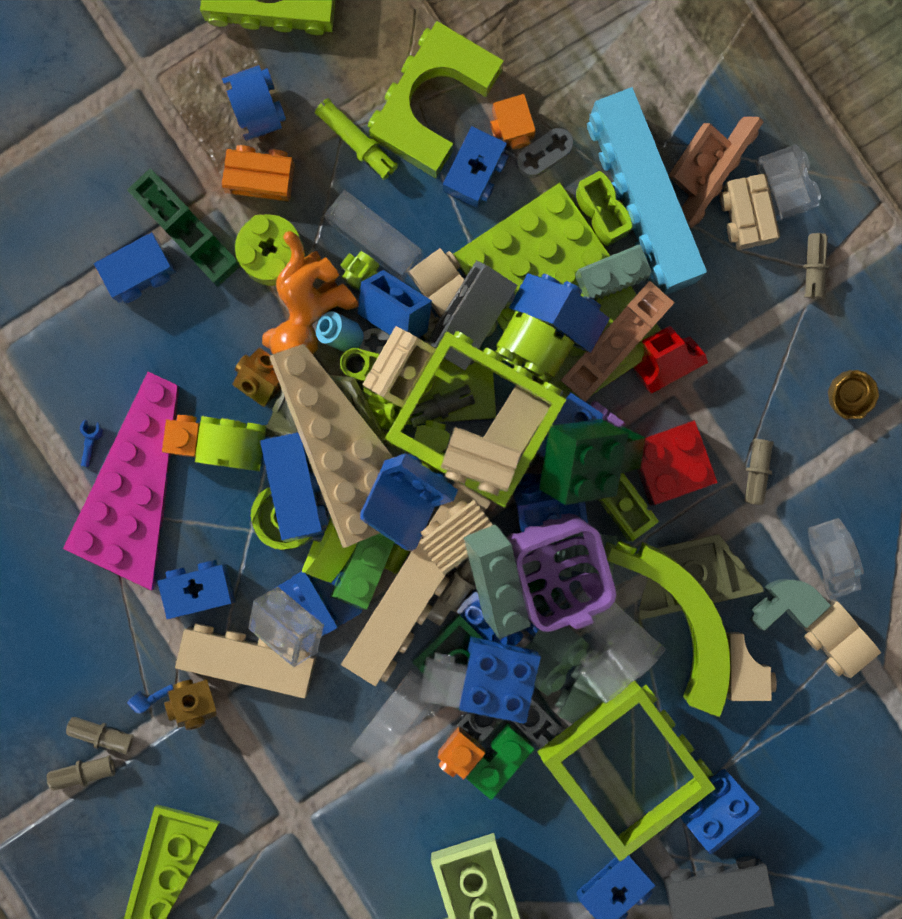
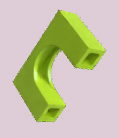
[200,0,335,35]
[368,21,504,179]

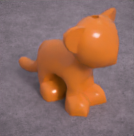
[262,231,358,355]

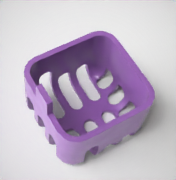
[506,514,616,632]

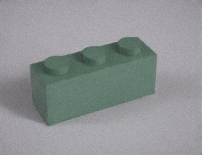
[463,524,530,639]

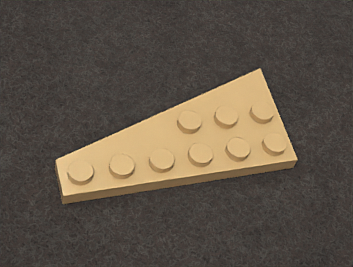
[270,344,436,547]

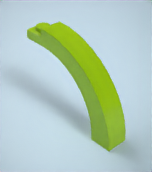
[604,541,730,717]

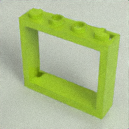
[385,331,566,508]
[537,678,716,862]

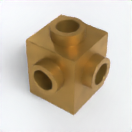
[232,347,282,407]
[164,679,217,731]

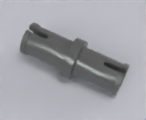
[410,384,475,428]

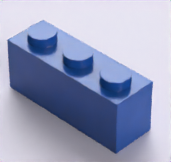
[260,432,328,542]

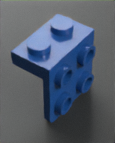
[360,453,458,551]

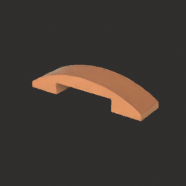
[561,281,675,402]

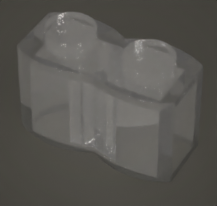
[755,144,821,222]
[578,628,658,704]

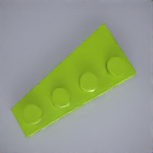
[124,804,220,919]

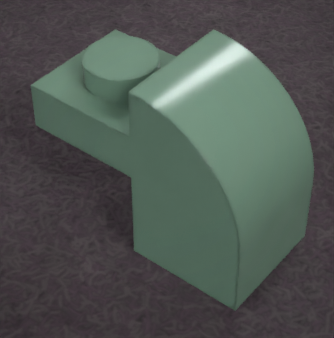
[749,579,831,631]

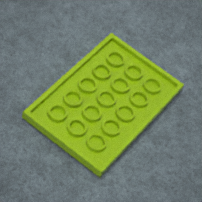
[453,182,661,400]

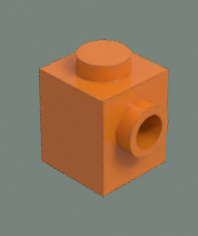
[490,94,536,149]
[162,415,200,457]
[438,726,485,780]

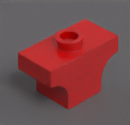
[634,326,708,394]

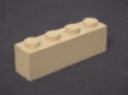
[175,623,316,698]

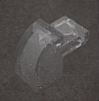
[808,518,864,600]

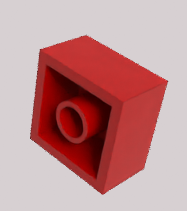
[637,420,718,506]

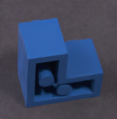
[509,273,610,353]

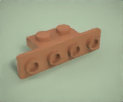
[668,117,764,228]

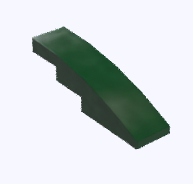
[127,168,241,287]

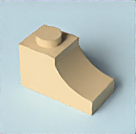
[726,632,777,701]

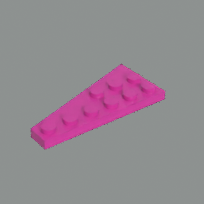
[63,372,180,591]

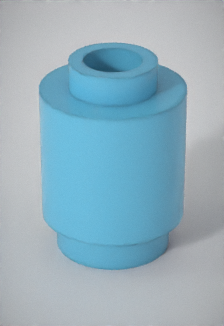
[316,312,364,352]

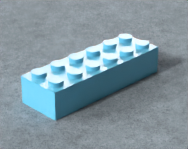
[587,87,707,295]

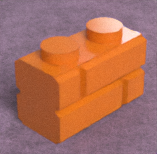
[222,145,295,202]

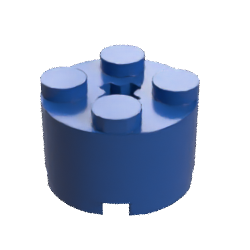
[222,65,286,142]

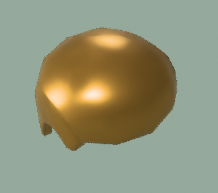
[828,370,879,420]

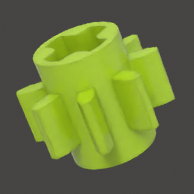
[340,251,380,291]
[367,393,402,430]

